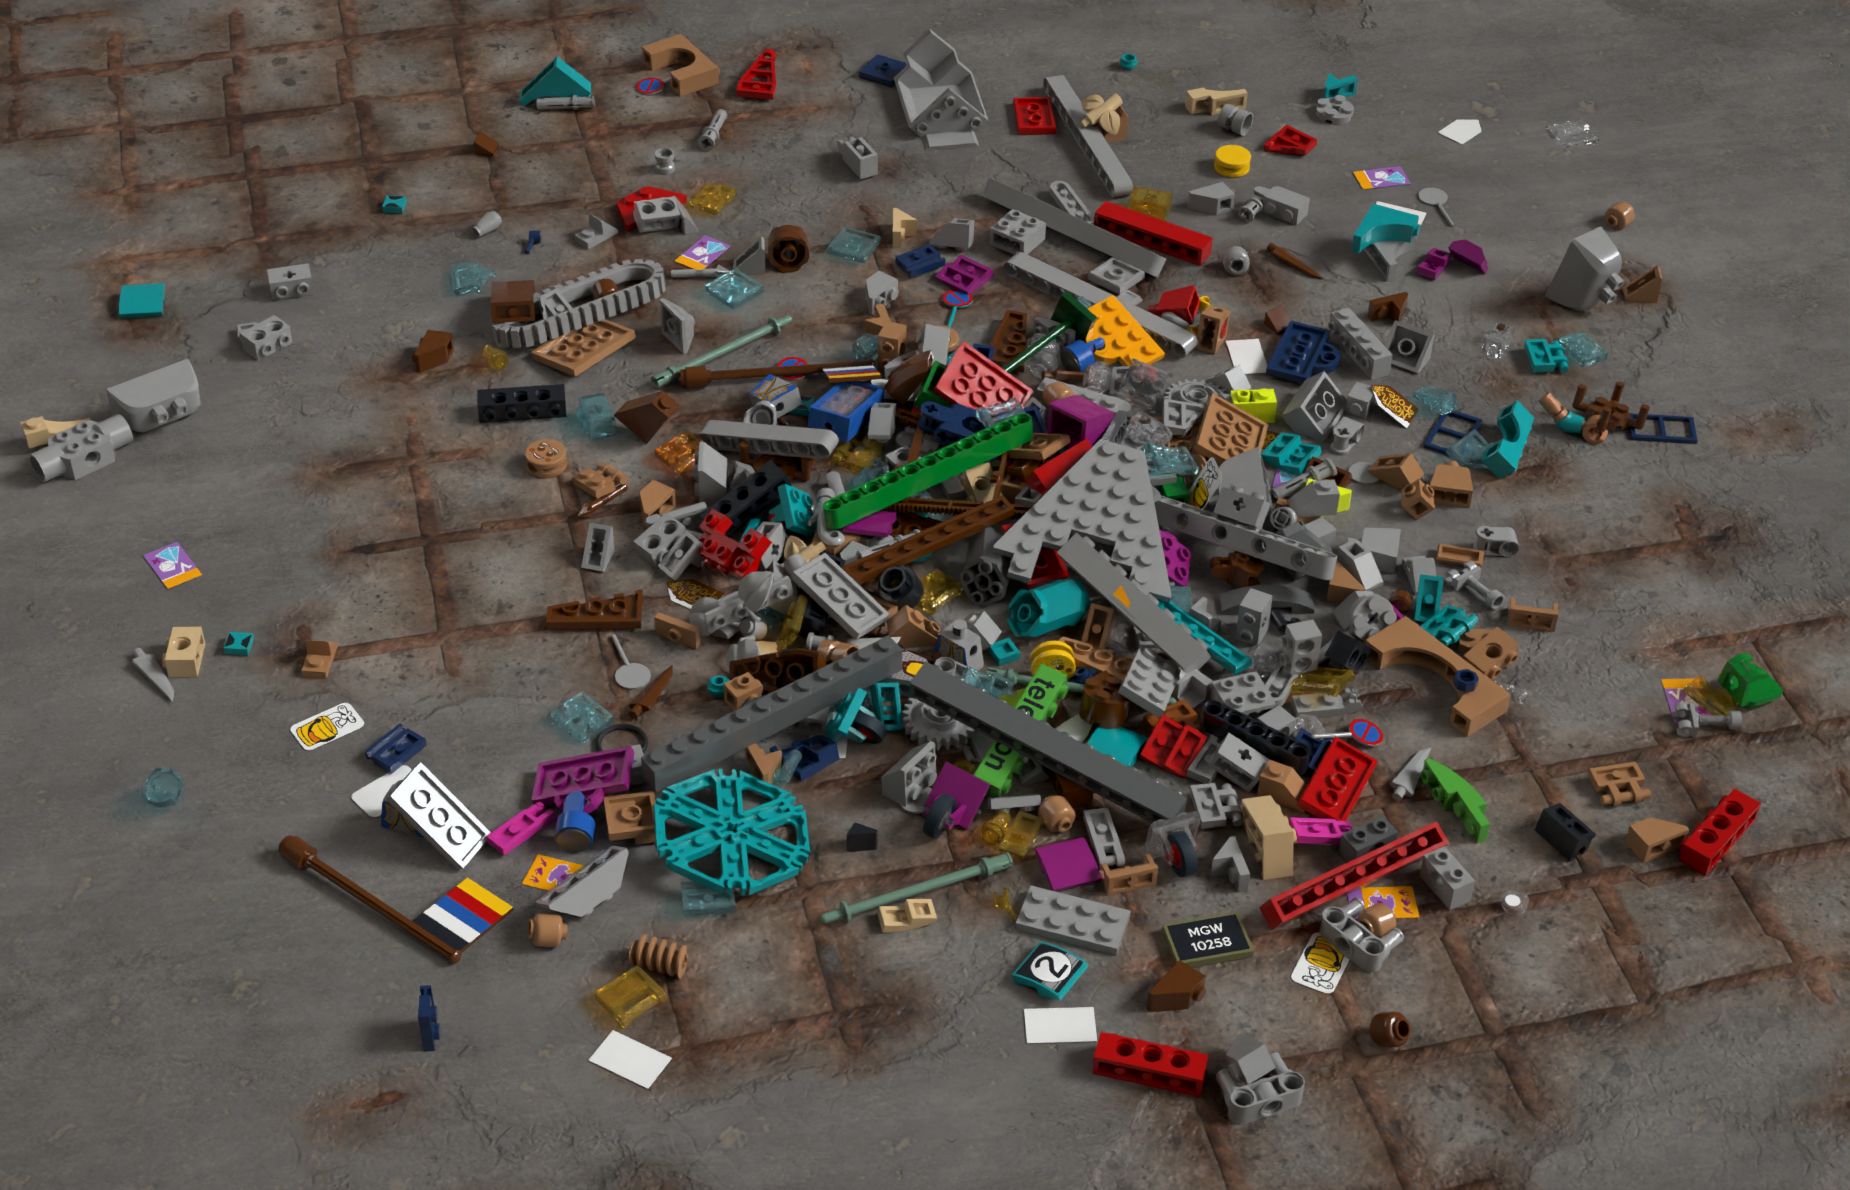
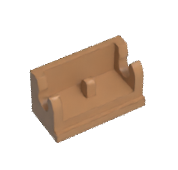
[1507,597,1558,632]
[1099,853,1158,896]

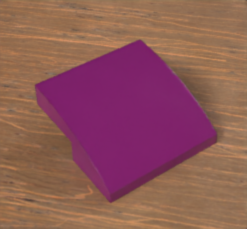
[935,254,994,294]
[842,509,898,537]
[1035,837,1102,892]

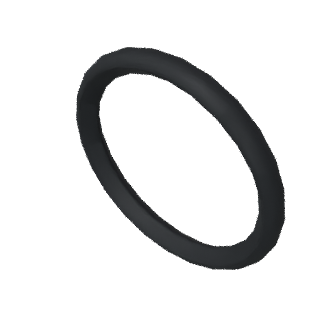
[596,724,648,753]

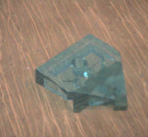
[451,261,496,297]
[1446,429,1494,468]

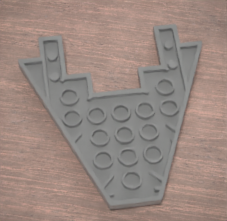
[993,439,1172,603]

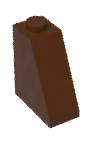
[614,391,679,444]

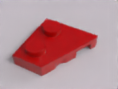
[1264,124,1317,156]

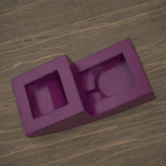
[1416,248,1452,280]

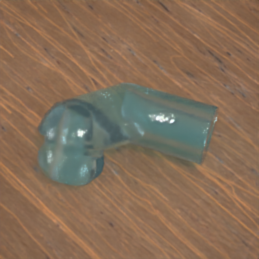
[773,750,802,784]

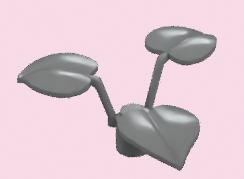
[689,571,774,669]

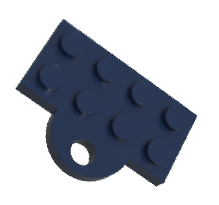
[1266,320,1340,384]

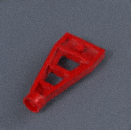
[736,48,777,100]

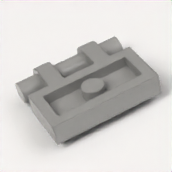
[1190,783,1243,829]

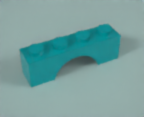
[1482,400,1534,479]

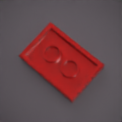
[1013,97,1056,135]

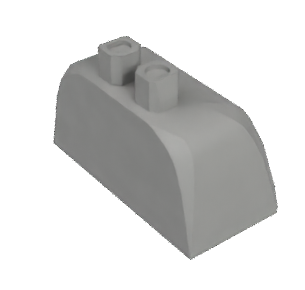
[1545,226,1624,311]
[106,359,201,433]
[1209,447,1276,534]

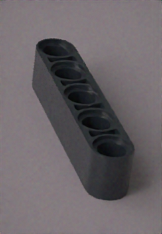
[1200,700,1311,775]

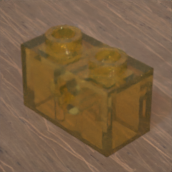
[1128,186,1173,221]

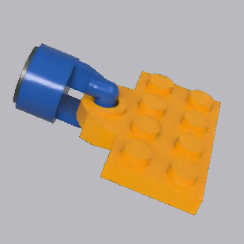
[1060,295,1165,372]

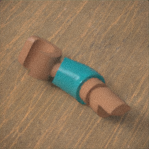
[1538,392,1608,444]

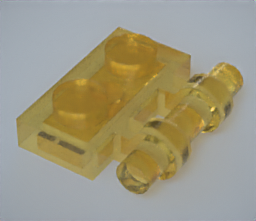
[688,182,737,216]
[832,434,884,475]
[776,594,808,652]

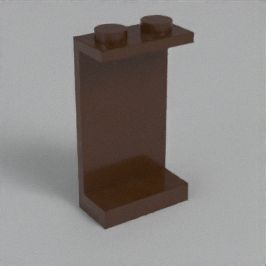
[491,280,535,323]

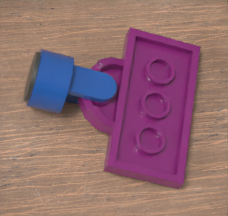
[531,746,634,852]

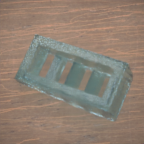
[1412,386,1458,415]

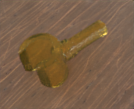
[994,888,1018,922]

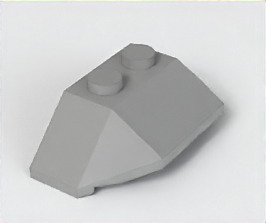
[535,846,629,917]

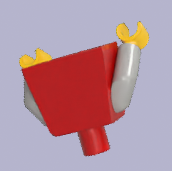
[1149,285,1210,338]

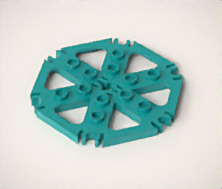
[653,769,810,896]

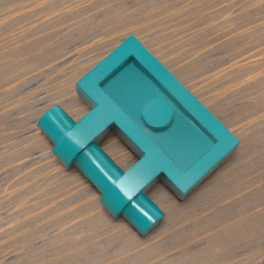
[1524,339,1569,373]
[1420,604,1478,646]

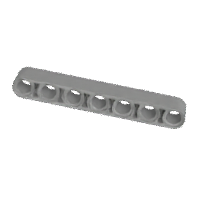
[696,420,839,459]

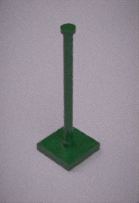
[1002,291,1098,373]

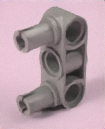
[1319,897,1404,972]
[1216,1052,1305,1125]

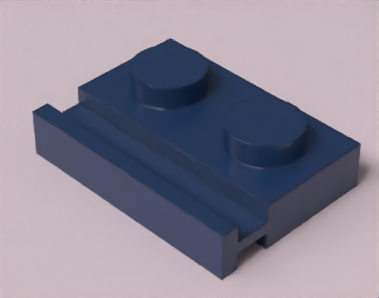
[895,244,945,278]
[365,723,427,774]
[418,985,441,1052]

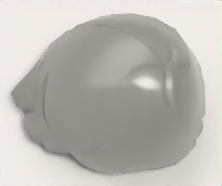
[743,400,777,425]

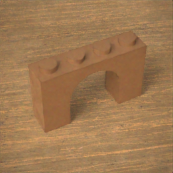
[642,34,720,97]

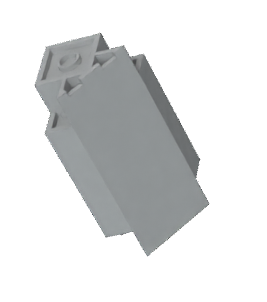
[894,28,989,150]

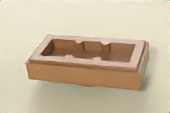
[654,612,701,650]

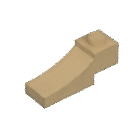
[1185,88,1248,115]
[20,416,90,448]

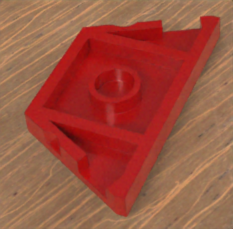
[617,186,687,232]

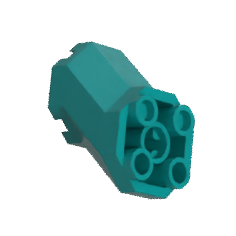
[1007,579,1091,638]

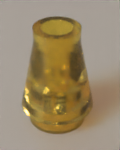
[482,345,508,370]
[981,811,1011,845]

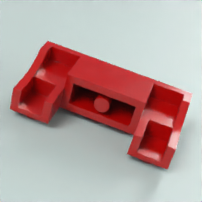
[698,509,772,580]

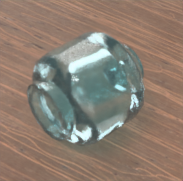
[852,333,878,361]

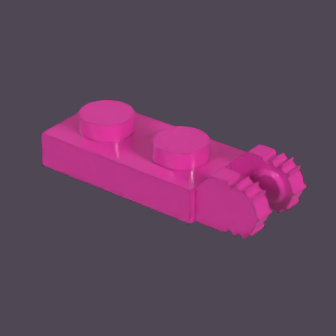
[486,802,556,856]
[1288,817,1353,845]

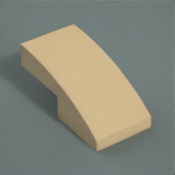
[877,899,937,933]

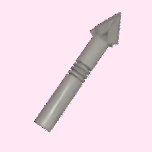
[671,265,732,280]

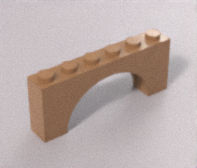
[1365,616,1511,737]

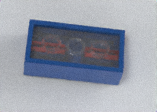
[807,381,885,442]

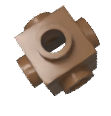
[1401,479,1435,520]
[724,672,763,711]

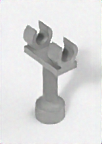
[1444,561,1505,610]
[1673,702,1742,737]

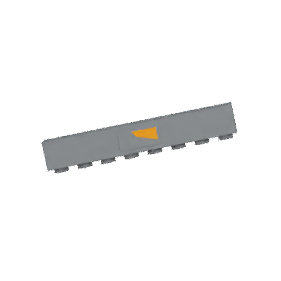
[1057,533,1211,674]

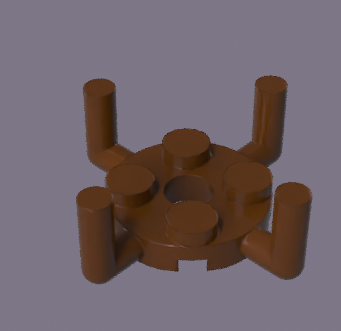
[1572,382,1650,433]
[740,441,810,483]

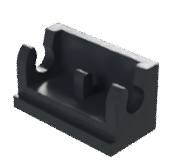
[1535,803,1596,861]

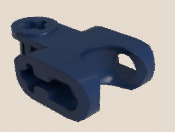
[918,401,987,446]

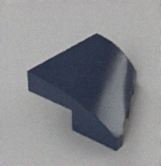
[769,735,839,781]

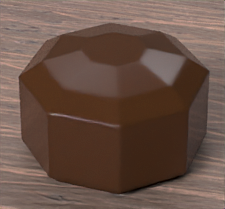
[1389,589,1413,613]

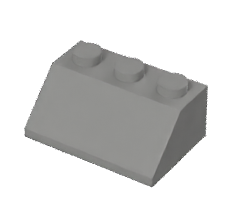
[1281,371,1347,441]

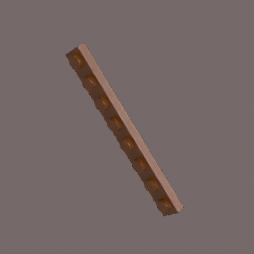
[842,495,1015,585]

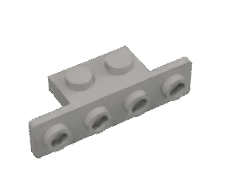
[704,576,793,632]

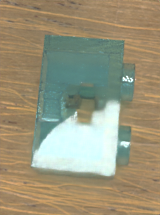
[576,392,616,440]

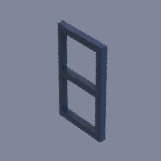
[1423,408,1483,459]
[1629,413,1698,444]

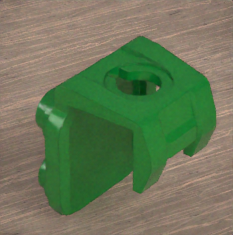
[1717,653,1782,709]

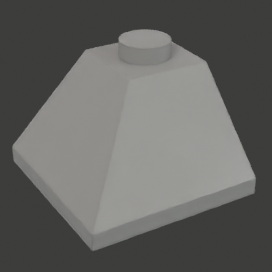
[660,298,695,354]

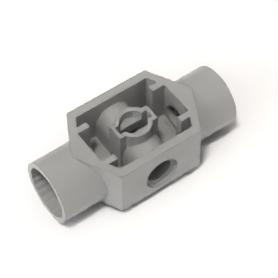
[29,414,133,483]

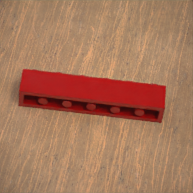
[1094,201,1213,266]

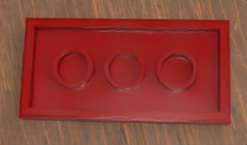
[1297,736,1378,822]

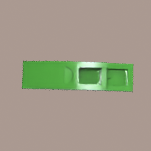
[1421,758,1490,844]

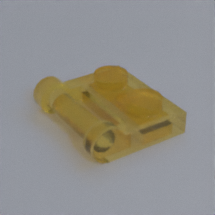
[917,568,965,615]
[1291,667,1355,697]
[595,965,668,1029]

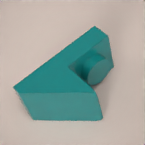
[1323,73,1358,98]
[1414,574,1444,622]

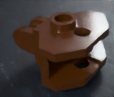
[1209,551,1264,588]

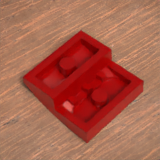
[1138,714,1207,778]

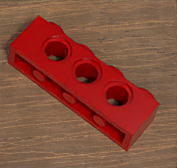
[1679,788,1761,876]
[1092,1032,1208,1097]

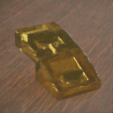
[1683,675,1739,716]
[999,811,1043,858]

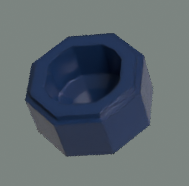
[1453,669,1479,693]

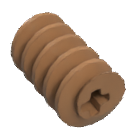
[629,934,688,979]

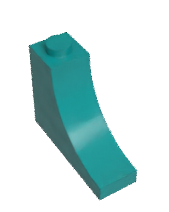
[519,56,591,106]
[1351,204,1421,254]

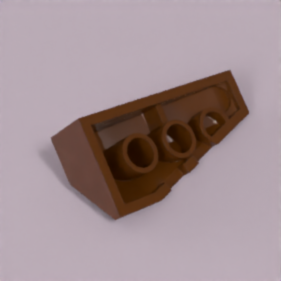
[729,648,827,692]

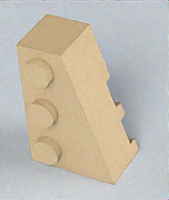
[1242,795,1297,880]

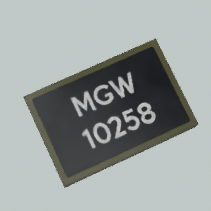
[1162,911,1254,967]

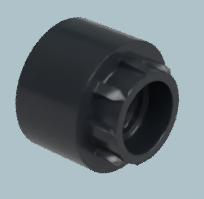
[878,565,924,611]

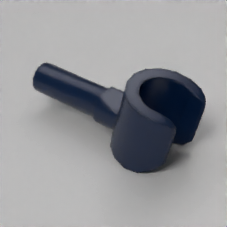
[525,231,541,254]

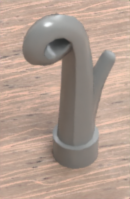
[807,488,845,547]

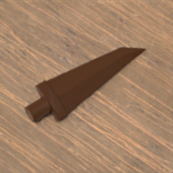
[1267,243,1324,279]
[1041,370,1112,381]
[629,665,673,719]

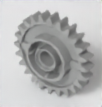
[1162,379,1232,419]
[902,698,978,750]

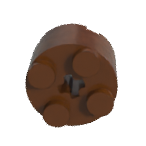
[767,225,809,273]
[1079,677,1131,729]

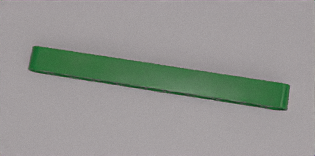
[823,413,1034,529]

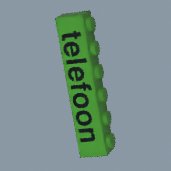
[974,663,1069,798]

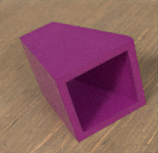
[1047,395,1114,449]

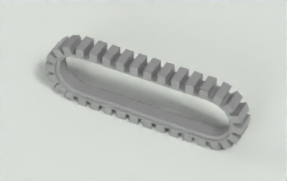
[490,259,666,348]

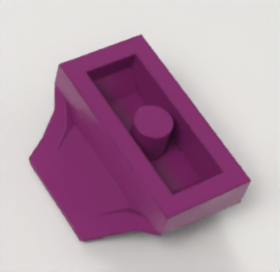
[1448,239,1488,274]

